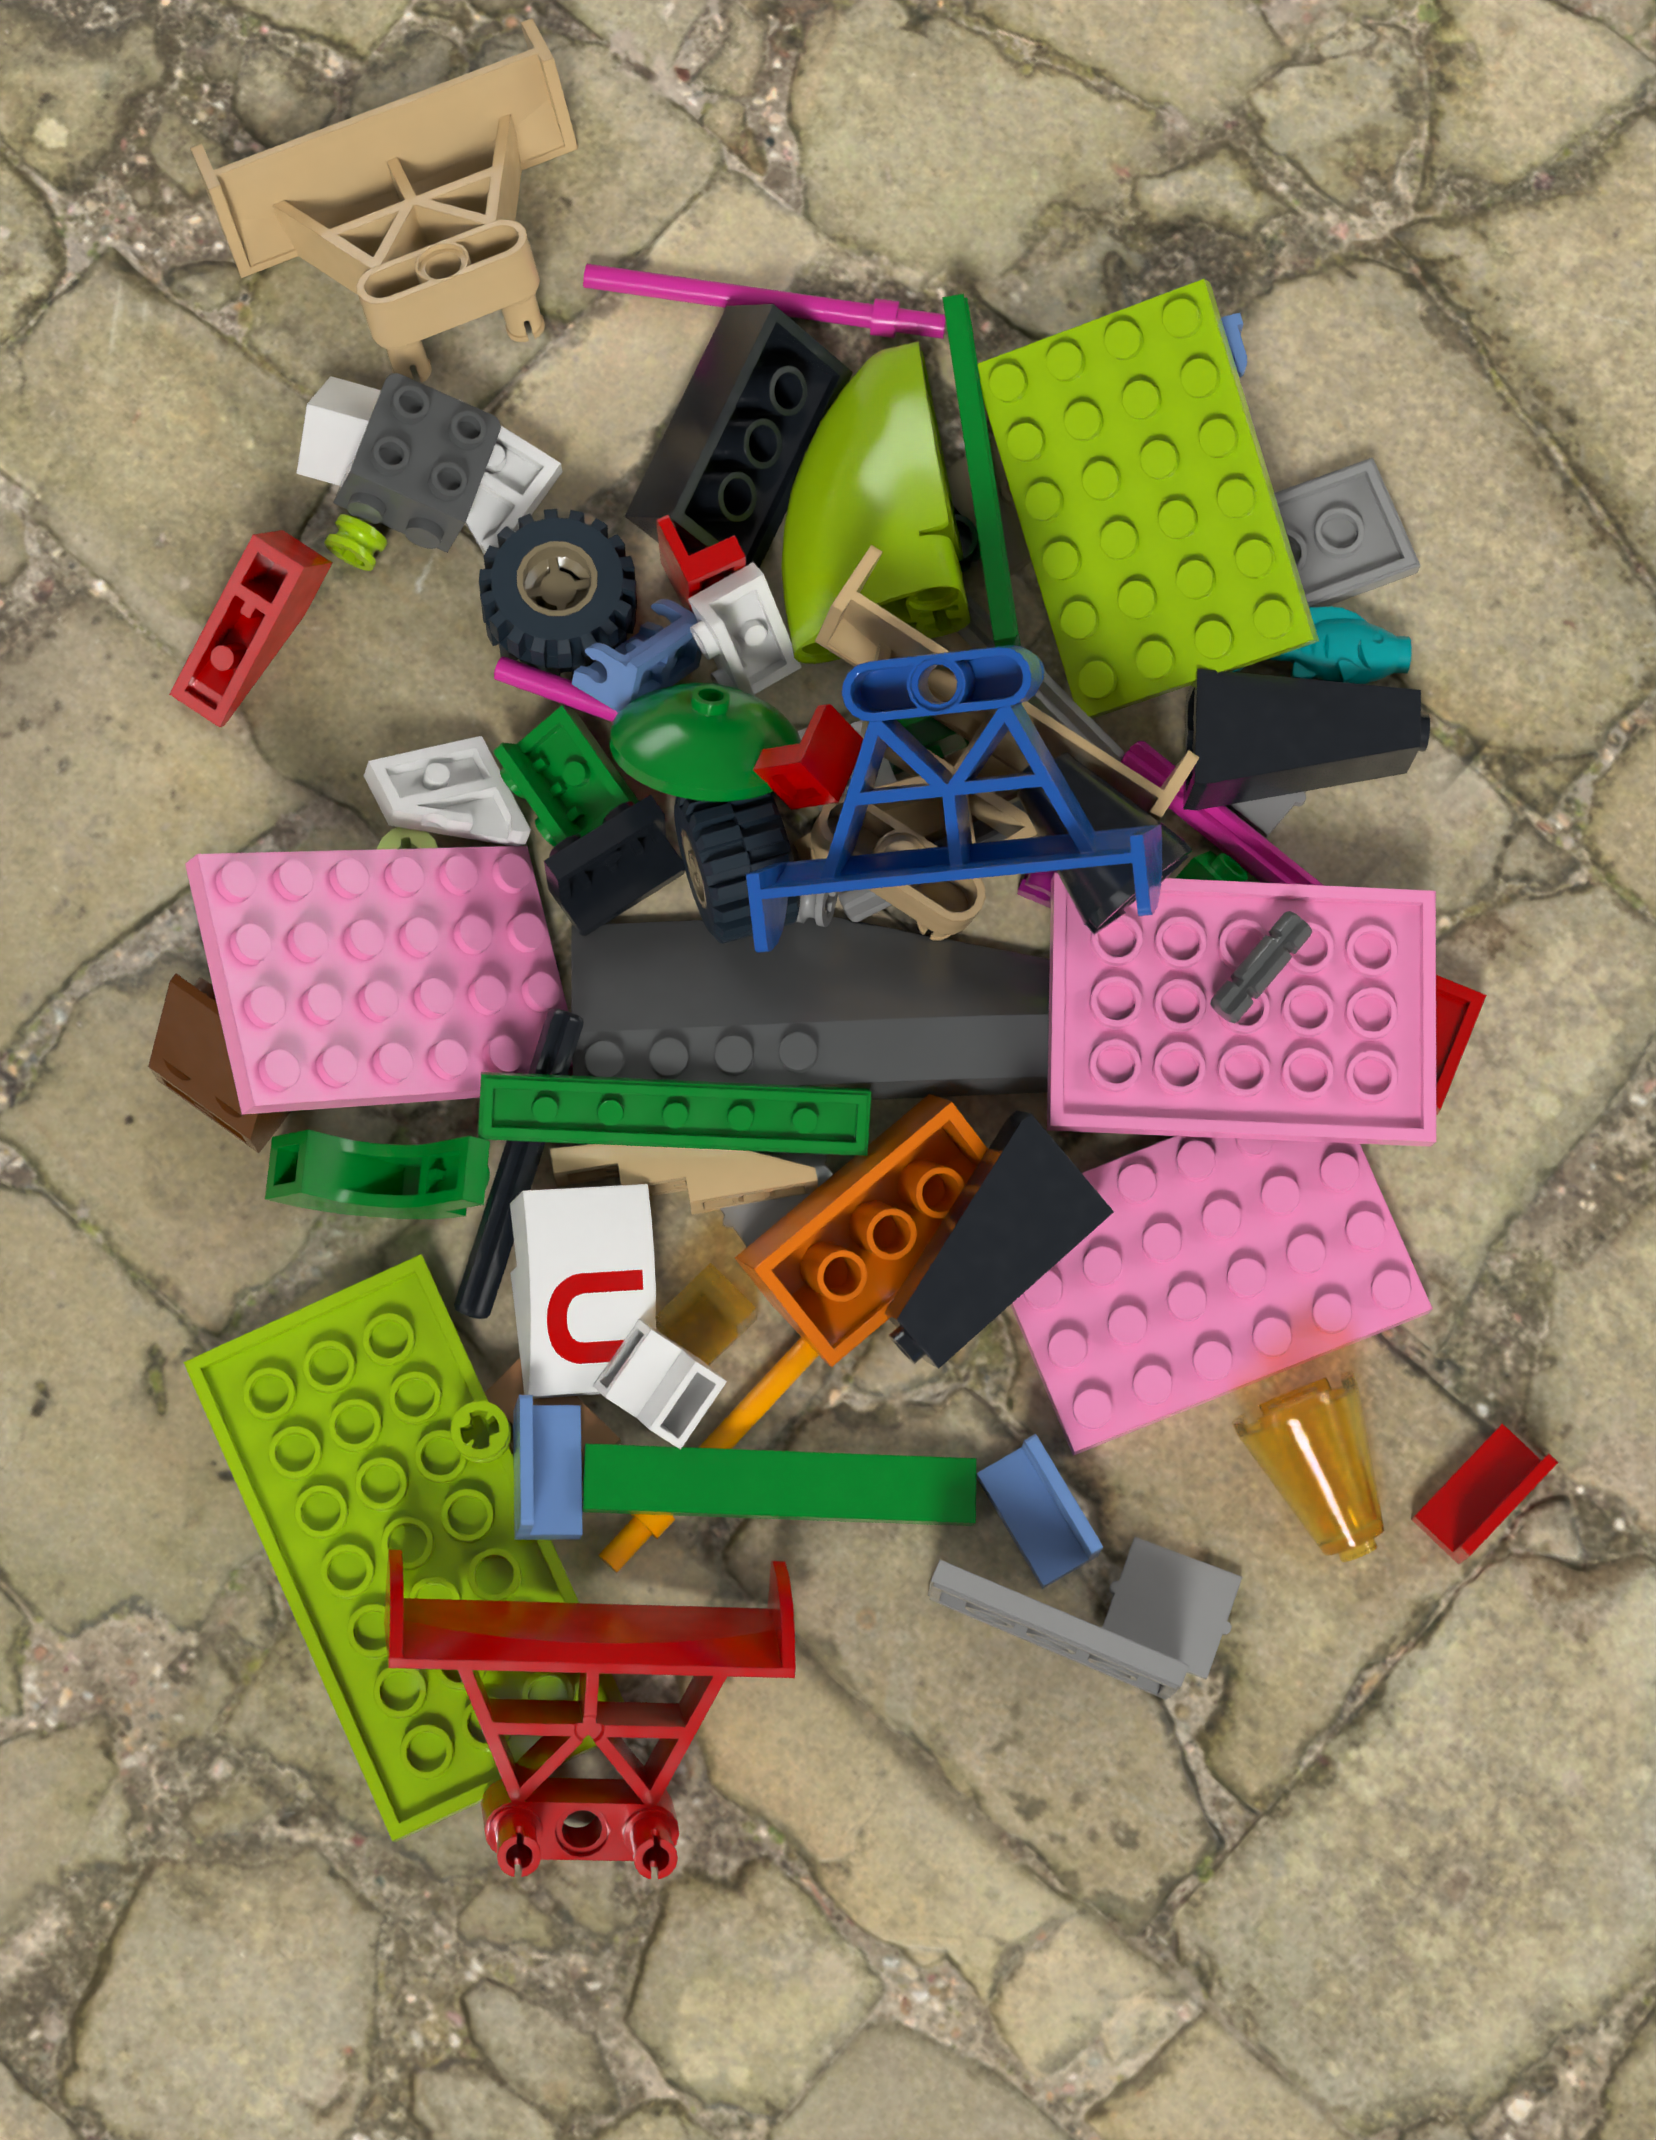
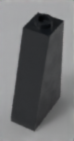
[1183,669,1430,811]
[884,1110,1114,1369]

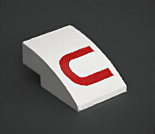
[510,1184,656,1399]

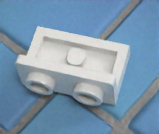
[688,562,802,697]

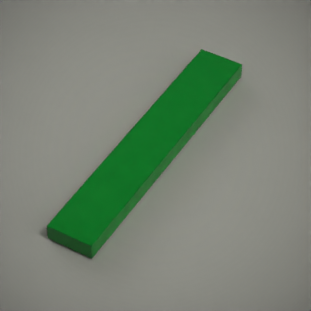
[942,294,1021,647]
[478,1072,871,1156]
[582,1443,977,1526]

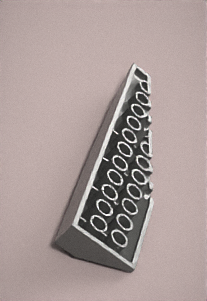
[571,917,1050,1100]

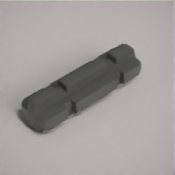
[1210,911,1312,1023]

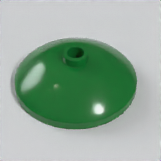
[610,683,801,802]

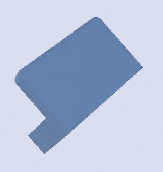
[513,1395,583,1540]
[976,1434,1103,1589]

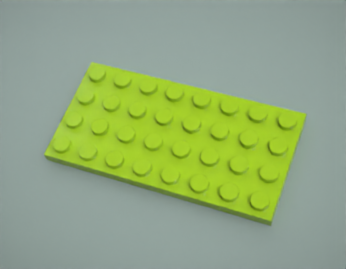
[183,1254,624,1842]

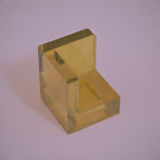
[655,1263,757,1366]

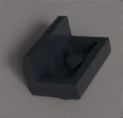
[544,794,685,936]

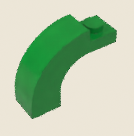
[265,1129,490,1219]

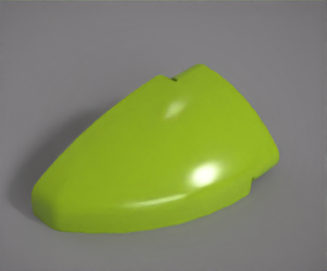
[781,341,971,664]

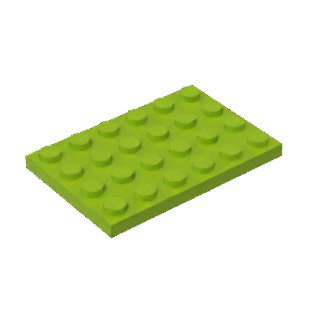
[978,279,1319,719]

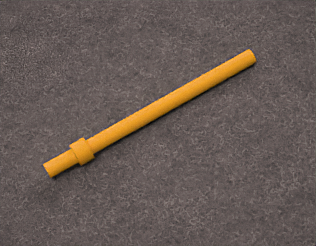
[598,1337,819,1573]

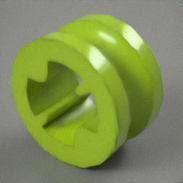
[324,514,388,571]
[451,1401,511,1463]

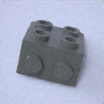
[333,373,501,553]

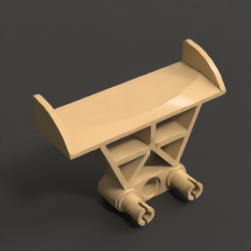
[190,18,578,383]
[810,545,1199,941]

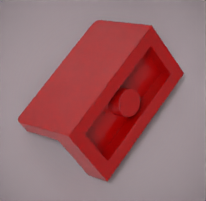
[656,515,746,613]
[1411,1423,1558,1565]

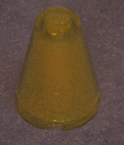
[1232,1371,1385,1562]

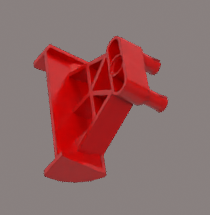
[384,1549,796,1879]

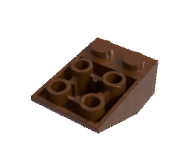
[148,973,291,1153]

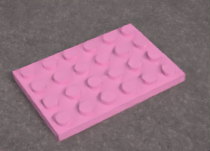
[185,846,573,1115]
[1047,873,1436,1147]
[1011,1136,1433,1456]

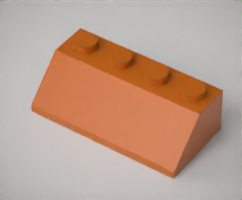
[735,1094,988,1367]

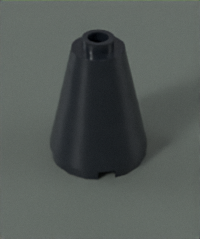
[1017,752,1192,935]

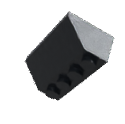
[624,304,853,569]

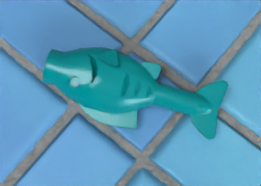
[1231,606,1412,684]

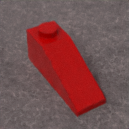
[169,530,333,727]

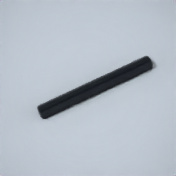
[454,1009,584,1319]

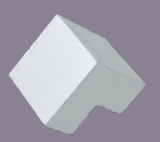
[297,376,381,486]
[593,1319,727,1450]

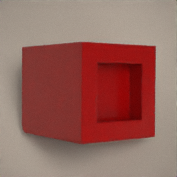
[753,704,863,810]

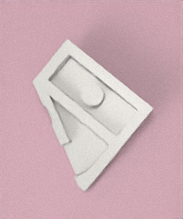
[459,399,562,555]
[364,736,531,847]

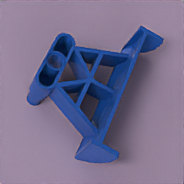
[746,645,1162,953]

